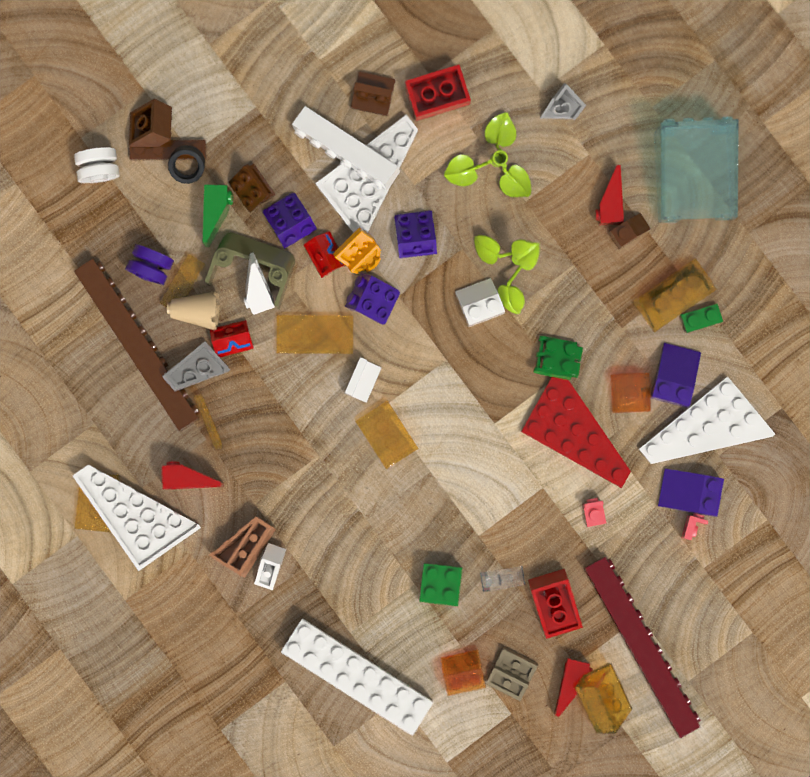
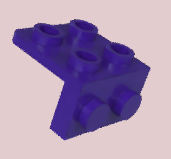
[263,193,317,249]
[345,273,400,325]

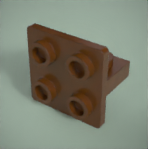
[351,72,395,116]
[229,164,276,213]

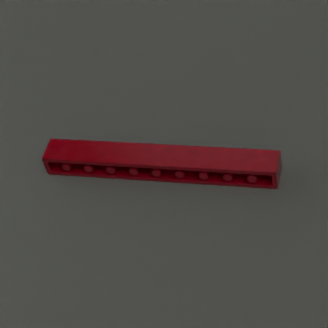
[584,557,701,739]

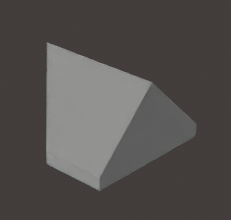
[540,83,586,120]

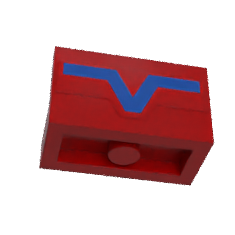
[304,231,346,278]
[209,320,254,358]

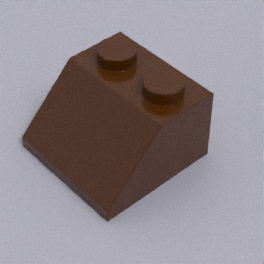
[129,99,172,147]

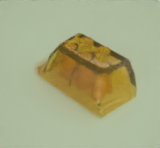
[632,258,718,333]

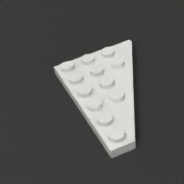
[316,115,418,233]
[639,376,775,464]
[73,465,201,571]

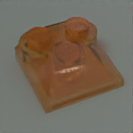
[610,373,651,413]

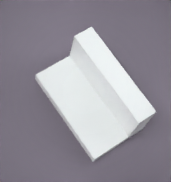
[345,357,381,403]

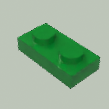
[680,304,723,333]

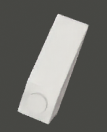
[244,252,275,315]

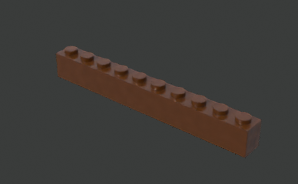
[74,259,200,432]

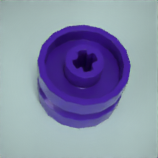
[125,244,174,285]

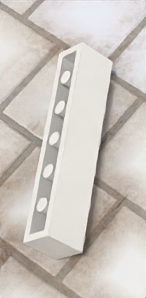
[292,106,400,190]

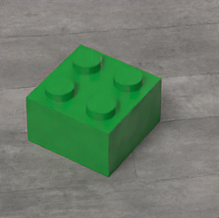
[419,563,462,606]

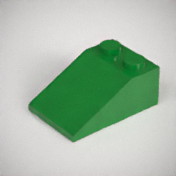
[203,185,233,247]

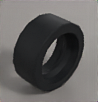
[168,145,205,184]

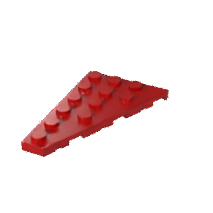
[521,377,631,488]

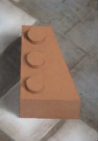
[209,517,276,578]

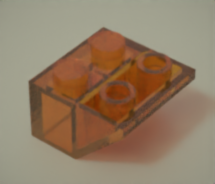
[441,649,487,696]

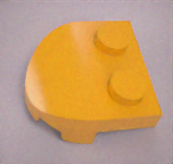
[333,227,381,274]

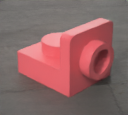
[583,498,606,527]
[681,513,708,540]

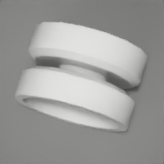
[74,147,120,183]

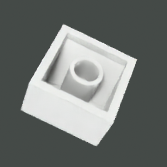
[455,278,505,327]

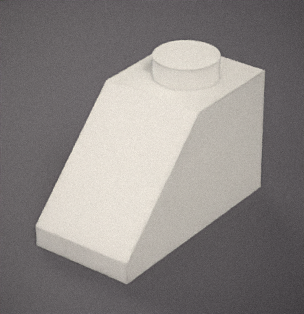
[254,543,286,590]

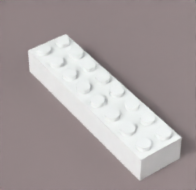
[281,618,433,736]

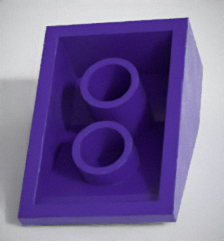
[650,343,701,408]
[658,469,724,517]

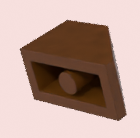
[609,213,651,249]

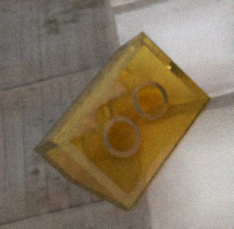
[575,663,632,734]

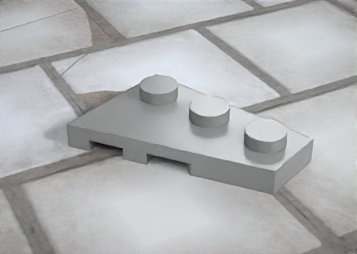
[163,341,230,391]

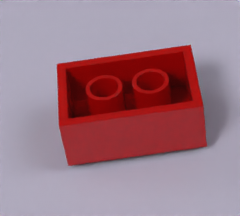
[405,64,471,121]

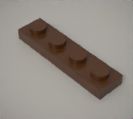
[129,140,206,161]

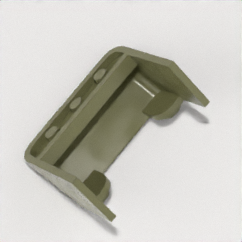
[205,233,295,309]

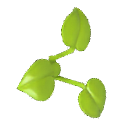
[444,112,531,197]
[474,235,540,314]

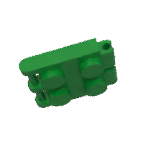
[533,336,583,380]

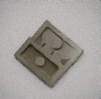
[486,647,538,701]

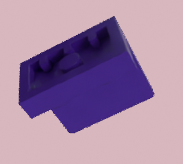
[394,211,437,259]

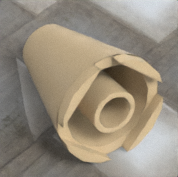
[167,291,220,330]

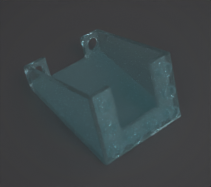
[654,116,739,223]

